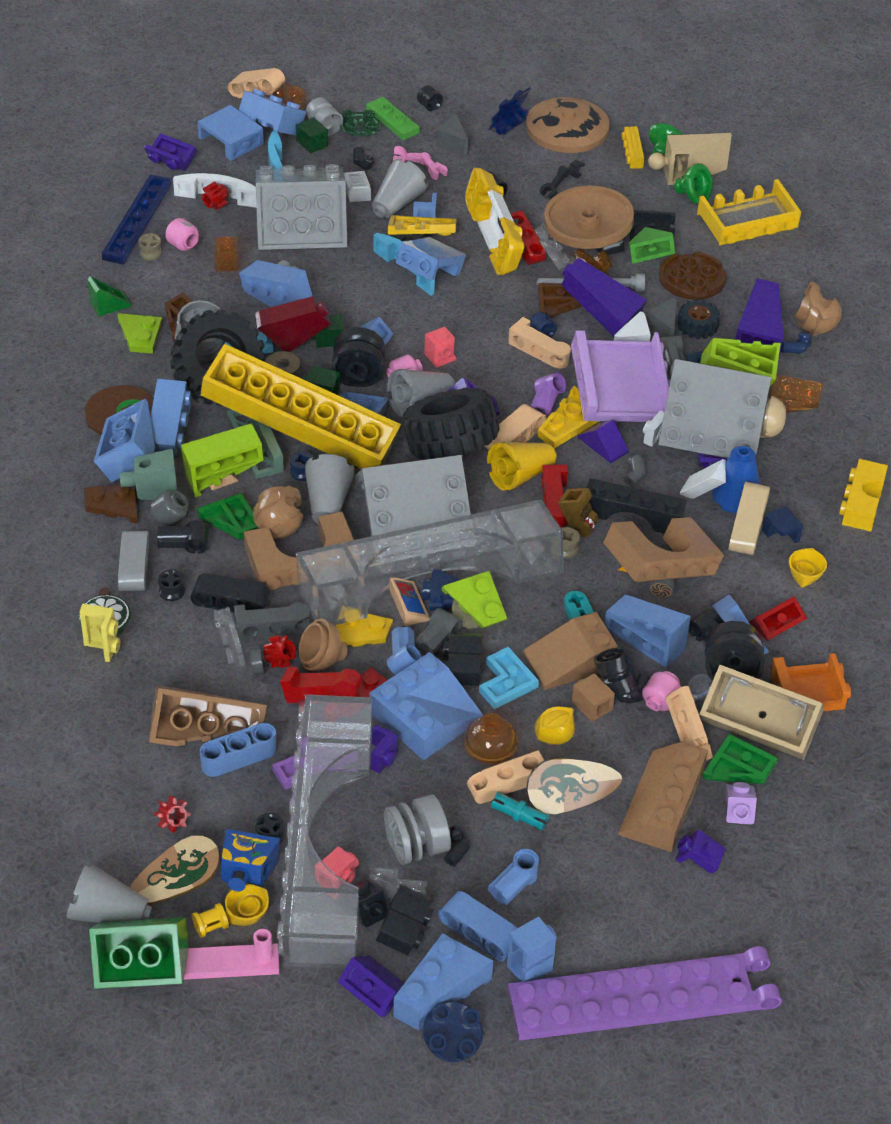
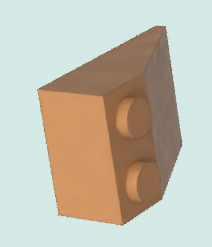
[523,612,618,690]

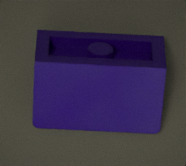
[338,956,404,1017]

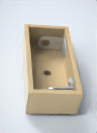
[699,665,824,760]

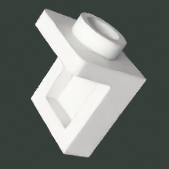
[643,410,664,447]

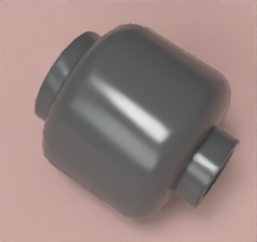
[150,489,188,526]

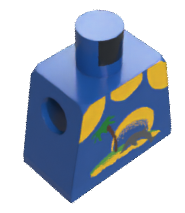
[221,829,280,892]

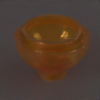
[464,713,518,764]

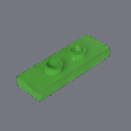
[366,97,420,140]

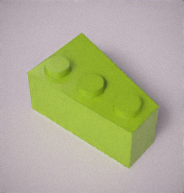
[700,338,781,388]
[181,423,263,498]

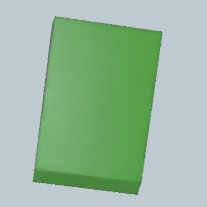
[629,227,675,263]

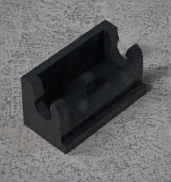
[629,210,676,242]

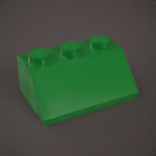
[89,917,188,989]

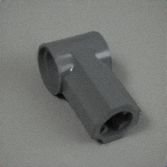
[659,336,684,375]
[415,608,463,655]

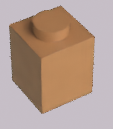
[572,673,615,722]

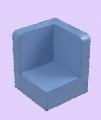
[413,193,437,218]

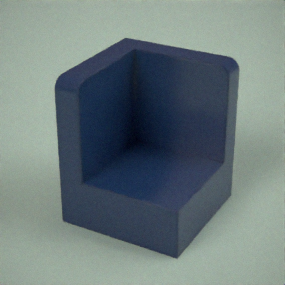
[762,506,803,543]

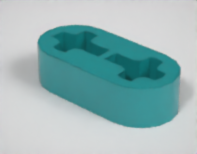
[563,591,594,620]

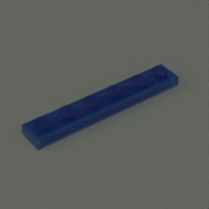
[102,174,171,264]

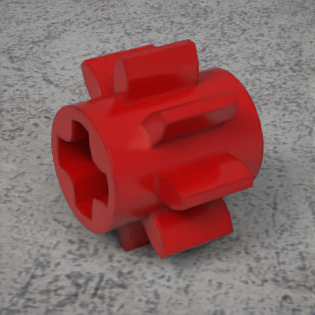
[202,181,229,210]
[263,635,296,668]
[153,796,191,833]

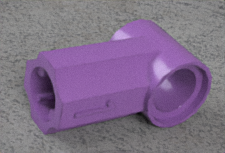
[531,372,566,419]

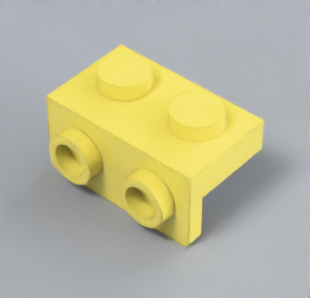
[80,604,121,662]

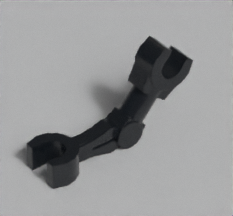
[540,159,585,200]

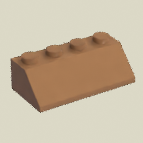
[618,742,708,852]

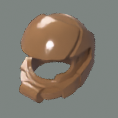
[794,282,842,335]
[253,486,303,539]

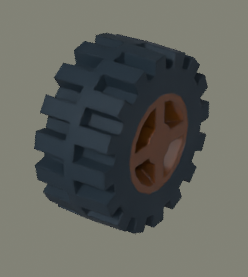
[678,300,720,339]

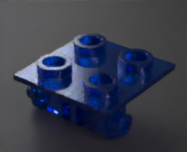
[488,87,531,135]

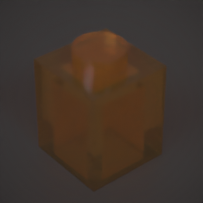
[214,236,238,272]

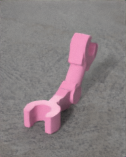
[393,146,448,180]

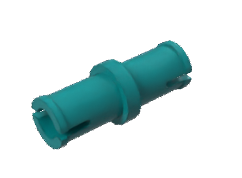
[491,792,549,831]

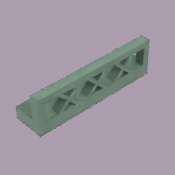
[227,410,284,479]

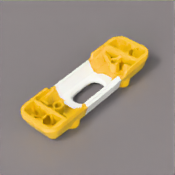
[465,168,524,275]

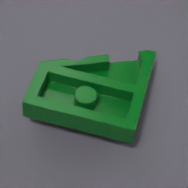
[197,493,259,540]
[703,734,778,784]

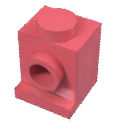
[424,326,456,368]
[315,846,359,899]

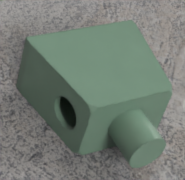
[120,449,177,500]

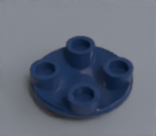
[423,1001,483,1062]

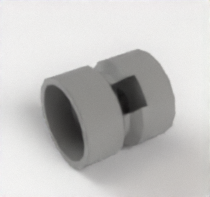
[305,97,343,136]

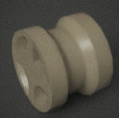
[139,233,162,260]
[554,527,580,558]

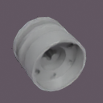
[175,300,224,363]
[384,794,451,865]

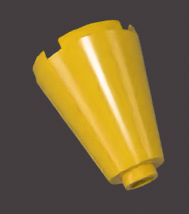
[487,442,557,491]

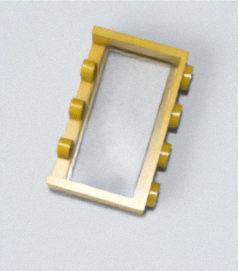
[697,179,801,246]

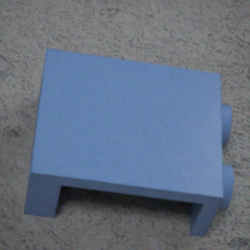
[198,105,264,161]

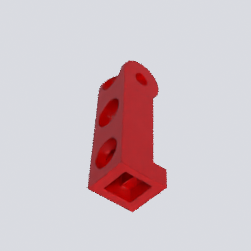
[503,210,545,265]
[541,465,568,530]
[280,667,362,703]

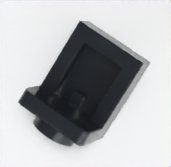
[342,880,388,927]

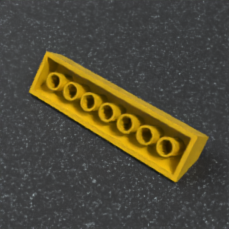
[201,344,401,469]

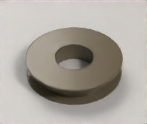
[265,351,300,374]

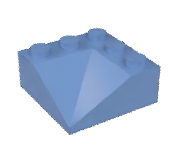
[369,652,484,760]

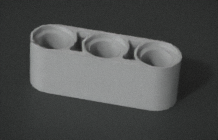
[118,531,149,591]

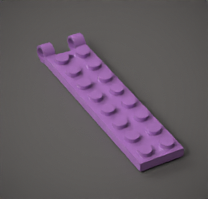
[508,946,782,1040]

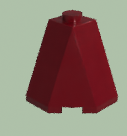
[255,296,331,352]

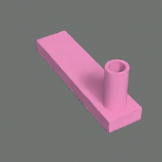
[184,929,279,980]

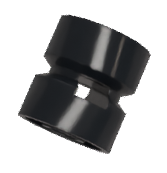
[594,647,637,696]

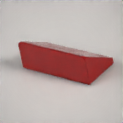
[748,596,807,641]

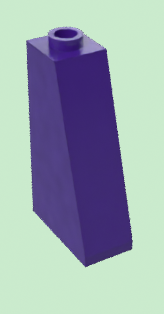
[562,258,647,337]
[736,278,784,356]

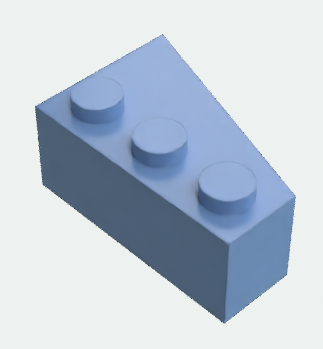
[239,89,307,135]
[239,260,313,307]
[150,379,192,456]
[605,594,691,668]
[393,933,493,1031]

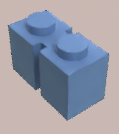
[507,917,557,982]

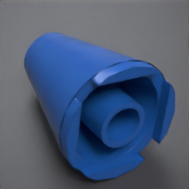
[712,446,760,513]

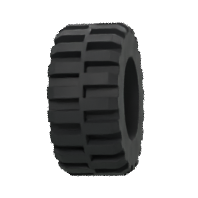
[170,309,266,406]
[402,388,500,460]

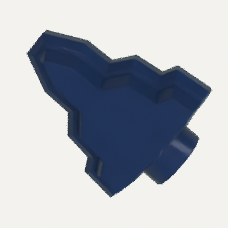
[422,569,460,611]

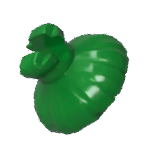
[649,123,683,157]
[674,163,713,204]

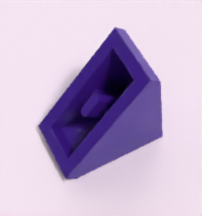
[577,420,629,463]

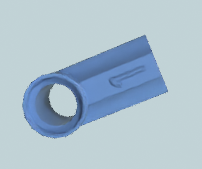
[387,626,422,675]
[488,849,539,905]

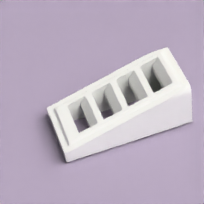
[344,171,371,203]

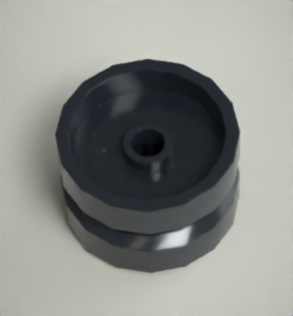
[332,327,385,387]
[705,621,765,681]

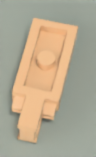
[665,686,713,761]

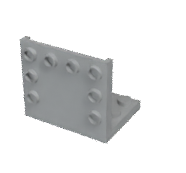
[255,164,347,250]
[658,359,771,459]
[354,455,475,559]

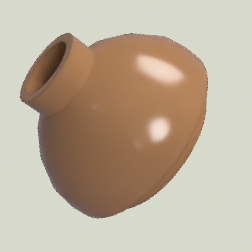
[299,619,348,672]

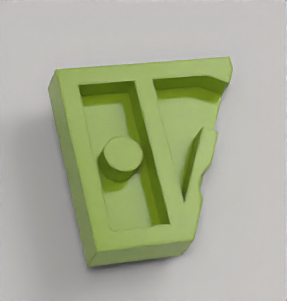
[117,313,162,354]
[441,571,507,629]

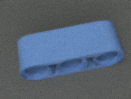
[200,723,277,777]
[438,891,517,962]

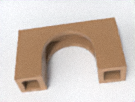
[244,512,359,590]
[603,517,724,582]

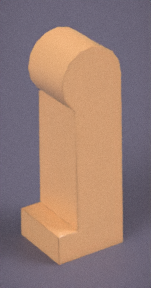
[508,317,571,368]
[467,750,544,804]

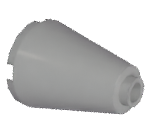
[372,158,428,218]
[387,369,456,417]
[305,454,355,524]
[67,862,152,923]

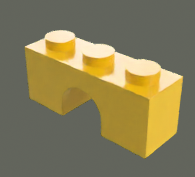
[839,459,888,531]

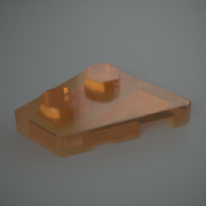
[771,374,823,413]

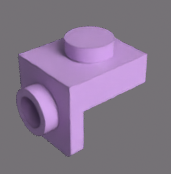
[725,782,757,824]

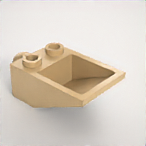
[648,133,732,185]

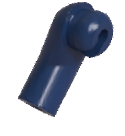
[781,332,811,354]

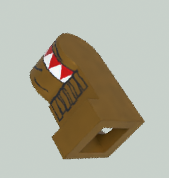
[558,488,599,538]

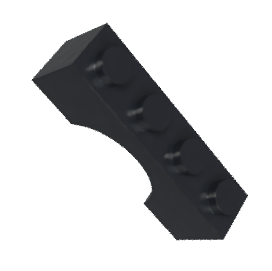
[586,478,687,534]

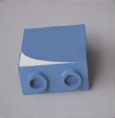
[396,237,466,280]

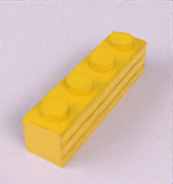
[621,126,644,168]

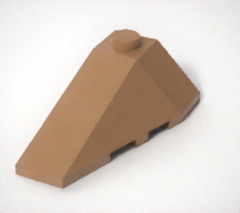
[149,685,267,746]

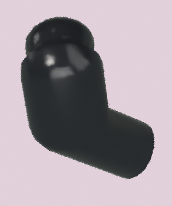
[353,147,375,170]
[617,674,650,704]
[444,825,470,867]

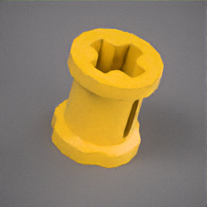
[191,903,229,938]

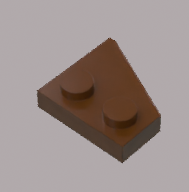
[538,283,583,318]
[84,484,138,523]

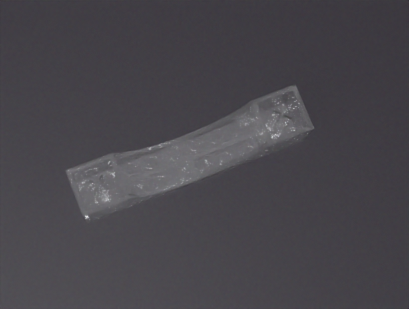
[296,499,564,625]
[277,695,372,969]

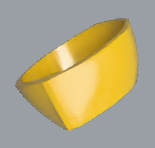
[789,548,827,588]
[535,706,575,745]
[225,884,269,926]

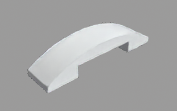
[173,173,257,208]

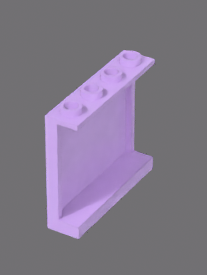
[571,331,670,422]

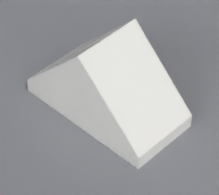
[614,311,651,342]

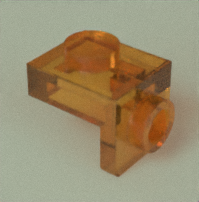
[573,248,612,273]

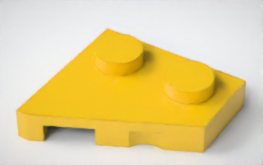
[336,608,393,647]

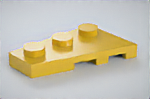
[388,215,457,236]
[537,386,600,449]

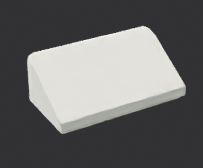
[680,459,726,499]

